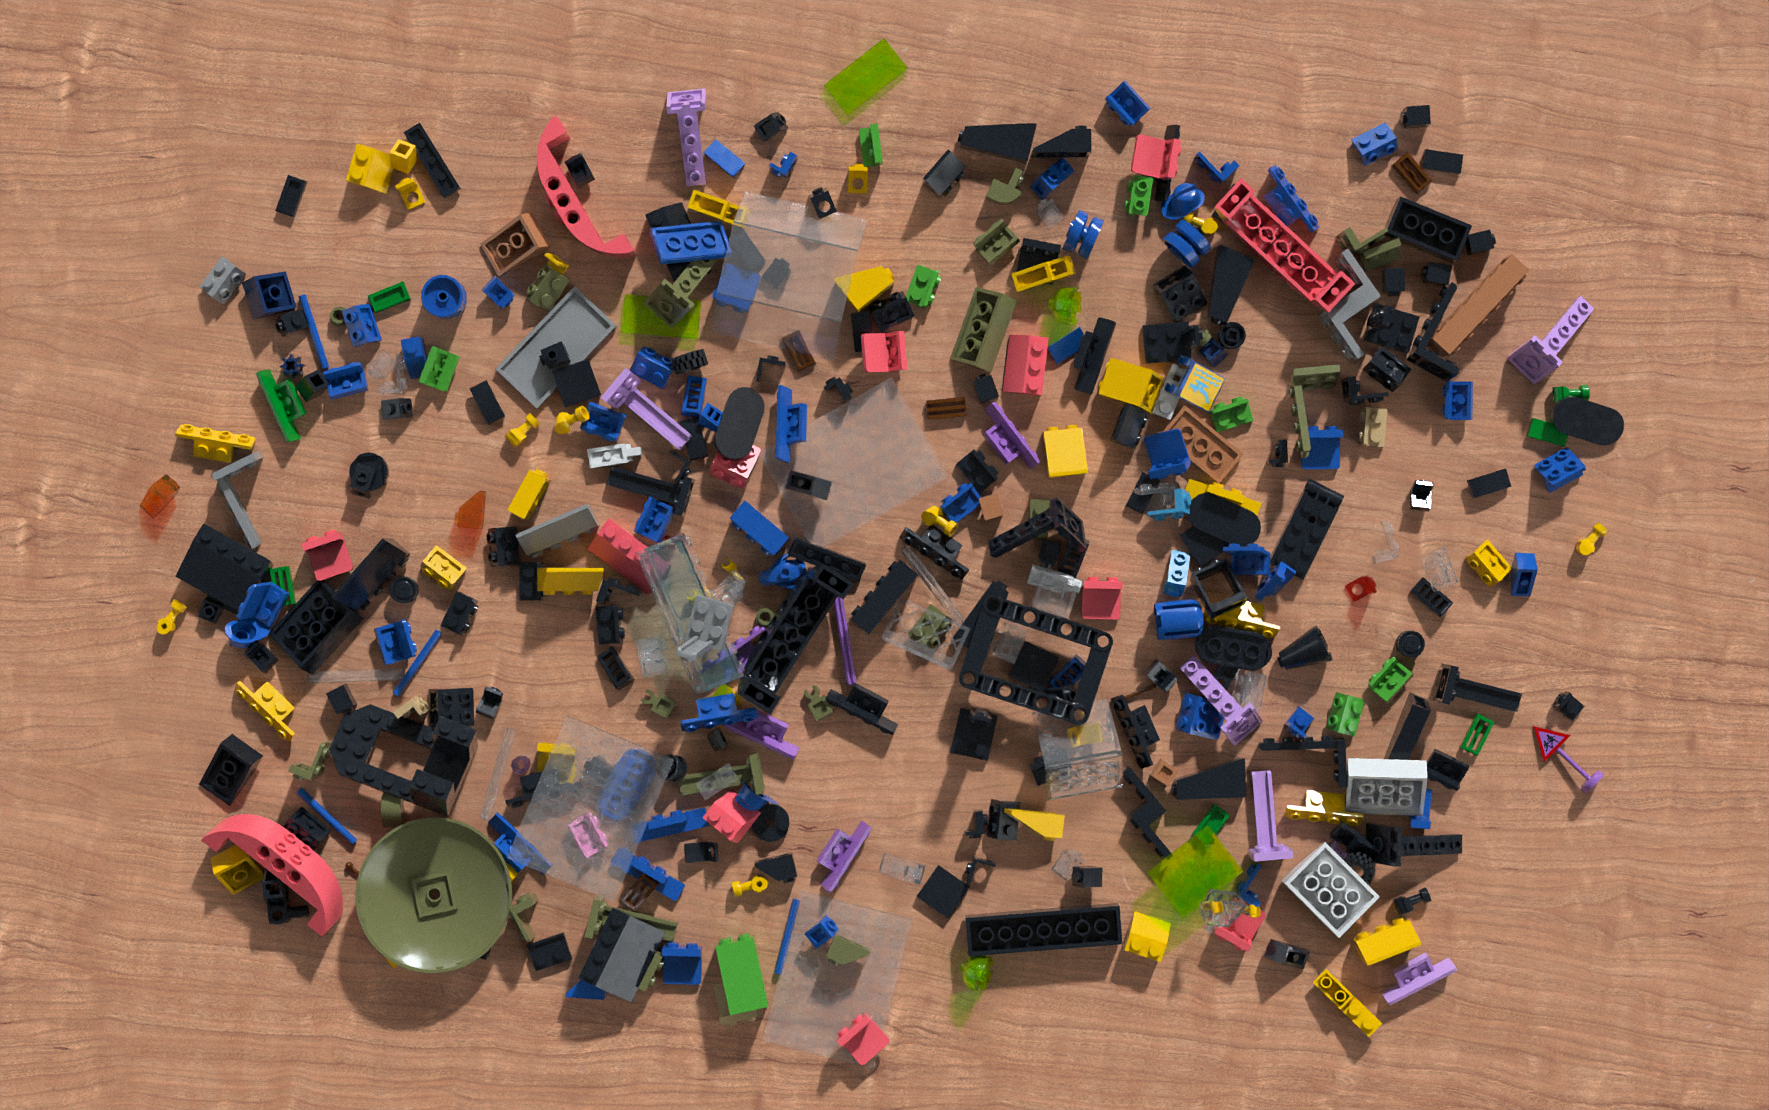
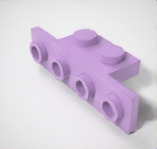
[1382,952,1457,1005]

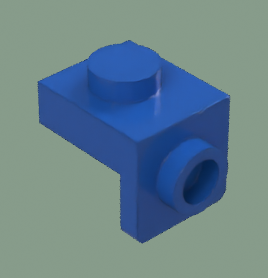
[482,276,515,309]

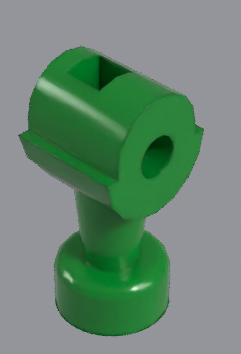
[1552,385,1590,403]

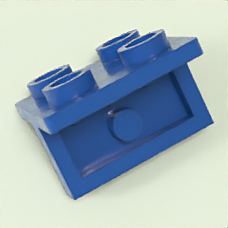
[1534,447,1586,493]

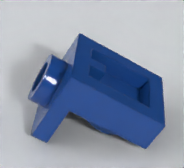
[769,151,798,178]
[804,915,839,949]

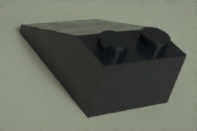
[1031,125,1091,158]
[199,734,263,806]

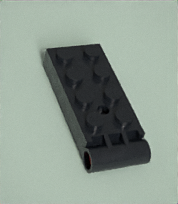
[1270,478,1344,580]

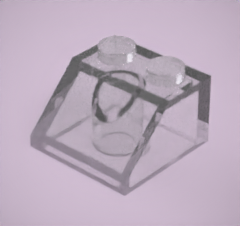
[1030,570,1080,619]
[635,635,671,678]

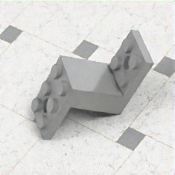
[1319,249,1381,362]

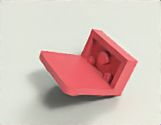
[1131,134,1181,180]
[861,331,907,372]
[709,445,761,490]
[301,530,353,581]
[1082,577,1123,620]
[1214,896,1266,952]
[836,1012,889,1065]

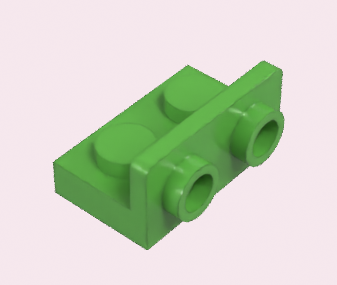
[859,123,883,167]
[906,264,941,309]
[1209,396,1254,432]

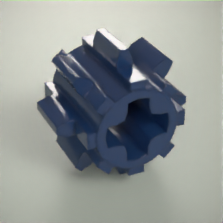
[280,354,305,378]

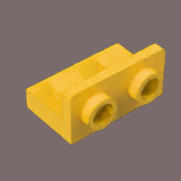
[1465,539,1512,587]
[420,545,467,591]

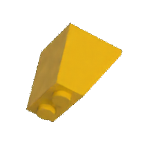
[834,266,895,312]
[1098,358,1164,413]
[1043,425,1088,478]

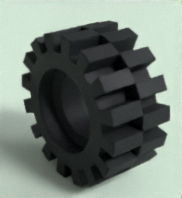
[671,349,708,374]
[1343,852,1375,885]

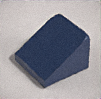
[1199,338,1228,367]

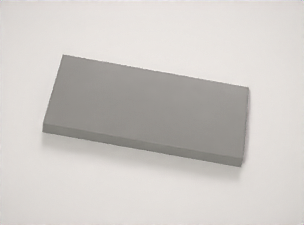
[496,286,617,409]

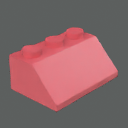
[1003,335,1049,396]

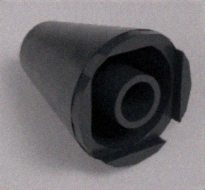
[1277,625,1333,670]

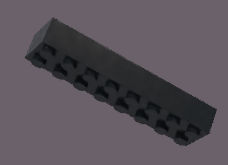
[965,903,1123,956]

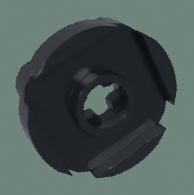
[349,452,389,491]
[752,803,790,842]

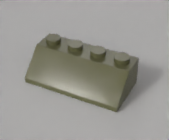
[950,287,1017,373]

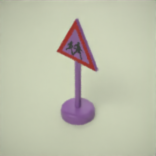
[1533,726,1604,793]

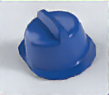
[1161,183,1205,220]
[224,617,270,649]
[736,780,779,811]

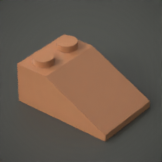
[480,212,551,277]

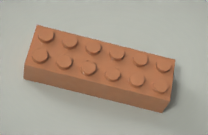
[1428,254,1529,357]

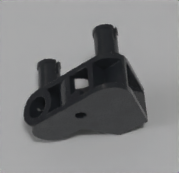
[262,868,309,925]

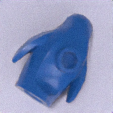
[758,553,807,590]

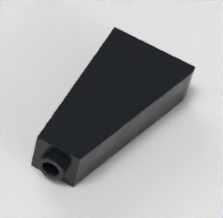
[957,123,1037,164]
[1207,244,1255,326]
[953,580,1009,657]
[1384,692,1431,760]
[1171,758,1246,800]

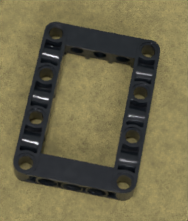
[959,595,1113,725]

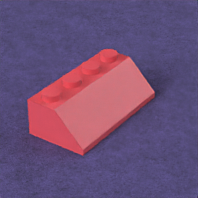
[588,518,672,595]

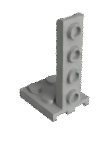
[212,451,263,549]
[676,594,735,662]

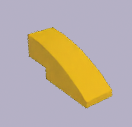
[687,190,751,230]
[1012,256,1076,292]

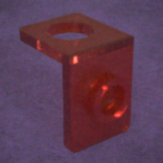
[1345,575,1377,602]

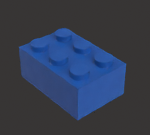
[730,500,790,556]

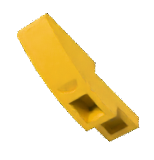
[1313,969,1383,1037]

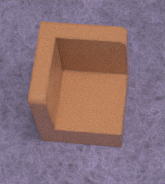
[979,493,1003,521]
[1150,759,1179,786]

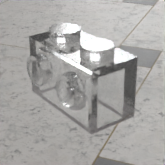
[991,620,1029,664]

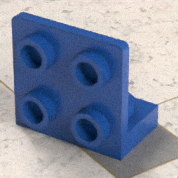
[236,582,290,627]

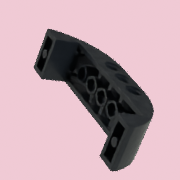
[737,563,854,714]

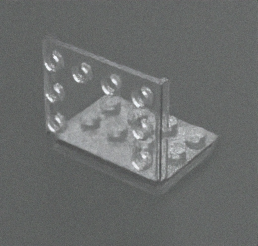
[1032,699,1123,800]

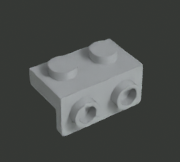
[199,256,246,304]

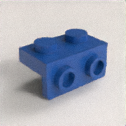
[1105,81,1151,127]
[1351,122,1398,166]
[630,346,674,389]
[323,362,368,400]
[1442,381,1473,420]
[580,402,626,441]
[940,483,982,523]
[634,497,675,544]

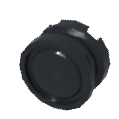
[1218,322,1246,349]
[390,576,419,603]
[1395,630,1425,657]
[657,754,687,782]

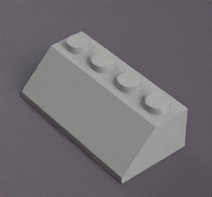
[516,504,599,558]

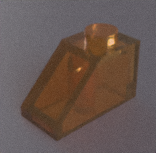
[140,474,180,519]
[455,490,486,529]

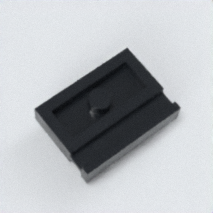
[527,932,573,971]

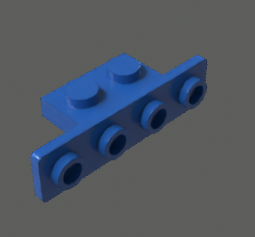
[1264,165,1319,232]
[775,385,807,463]
[680,693,758,732]
[631,807,709,843]
[488,812,553,875]
[610,847,685,901]

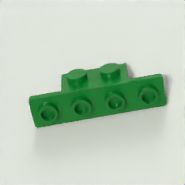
[256,369,307,443]

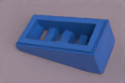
[681,375,707,418]
[697,403,722,432]
[1049,654,1086,687]

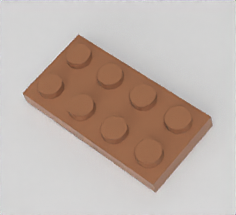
[1162,405,1244,483]

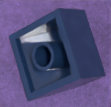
[242,271,297,319]

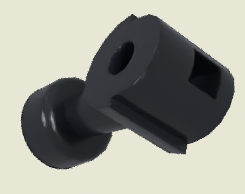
[1393,887,1432,915]

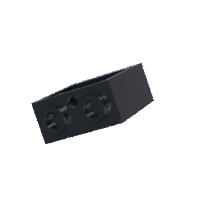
[1190,559,1247,619]

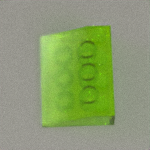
[1147,825,1243,918]

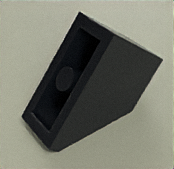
[785,470,832,500]
[754,852,798,883]
[1264,939,1310,969]

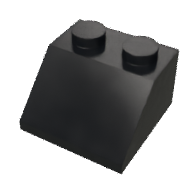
[922,149,965,198]
[1110,403,1148,449]

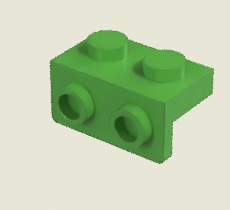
[1124,175,1153,217]
[419,346,460,392]
[1368,657,1414,703]
[1326,692,1365,737]

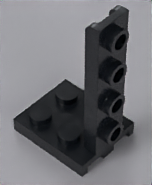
[1406,282,1460,382]
[1364,303,1420,354]
[1142,321,1203,364]
[606,466,695,517]
[989,497,1087,558]
[1433,664,1522,712]
[950,707,998,761]
[1259,736,1348,788]
[1366,823,1462,867]

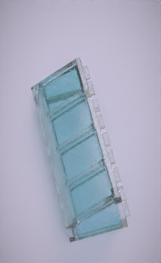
[635,533,745,694]

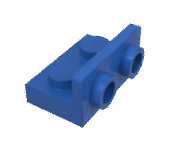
[342,304,382,347]
[1255,561,1296,601]

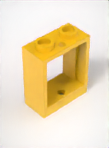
[507,468,551,520]

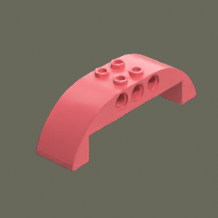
[537,116,637,258]
[1214,178,1355,313]
[201,814,343,937]

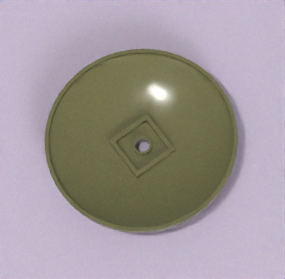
[355,817,512,973]

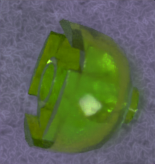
[1049,287,1082,325]
[960,955,995,994]

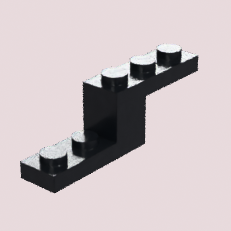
[1122,765,1173,860]

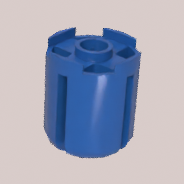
[1154,599,1204,641]

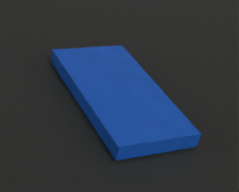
[649,221,733,265]

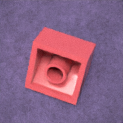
[703,790,761,843]

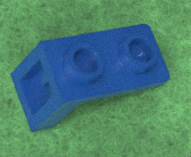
[1195,152,1240,184]
[1030,157,1075,201]
[1285,706,1314,738]
[1409,789,1432,829]
[1235,862,1262,907]

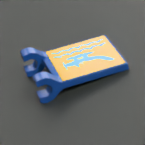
[1164,355,1225,413]

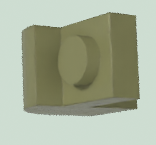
[985,168,1024,205]
[381,793,405,828]

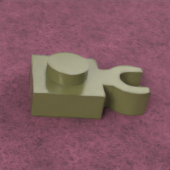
[804,685,834,721]
[641,689,677,719]

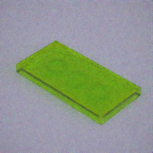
[824,38,908,116]
[621,294,702,340]

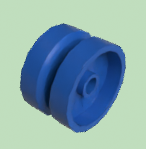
[1062,210,1104,259]
[1162,219,1212,268]
[421,275,467,319]

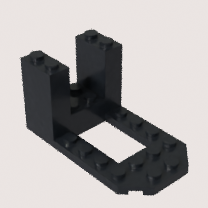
[329,704,478,817]

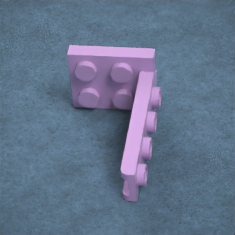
[667,88,706,186]
[1507,296,1594,385]
[601,368,692,450]
[1179,655,1263,746]
[1248,770,1293,861]

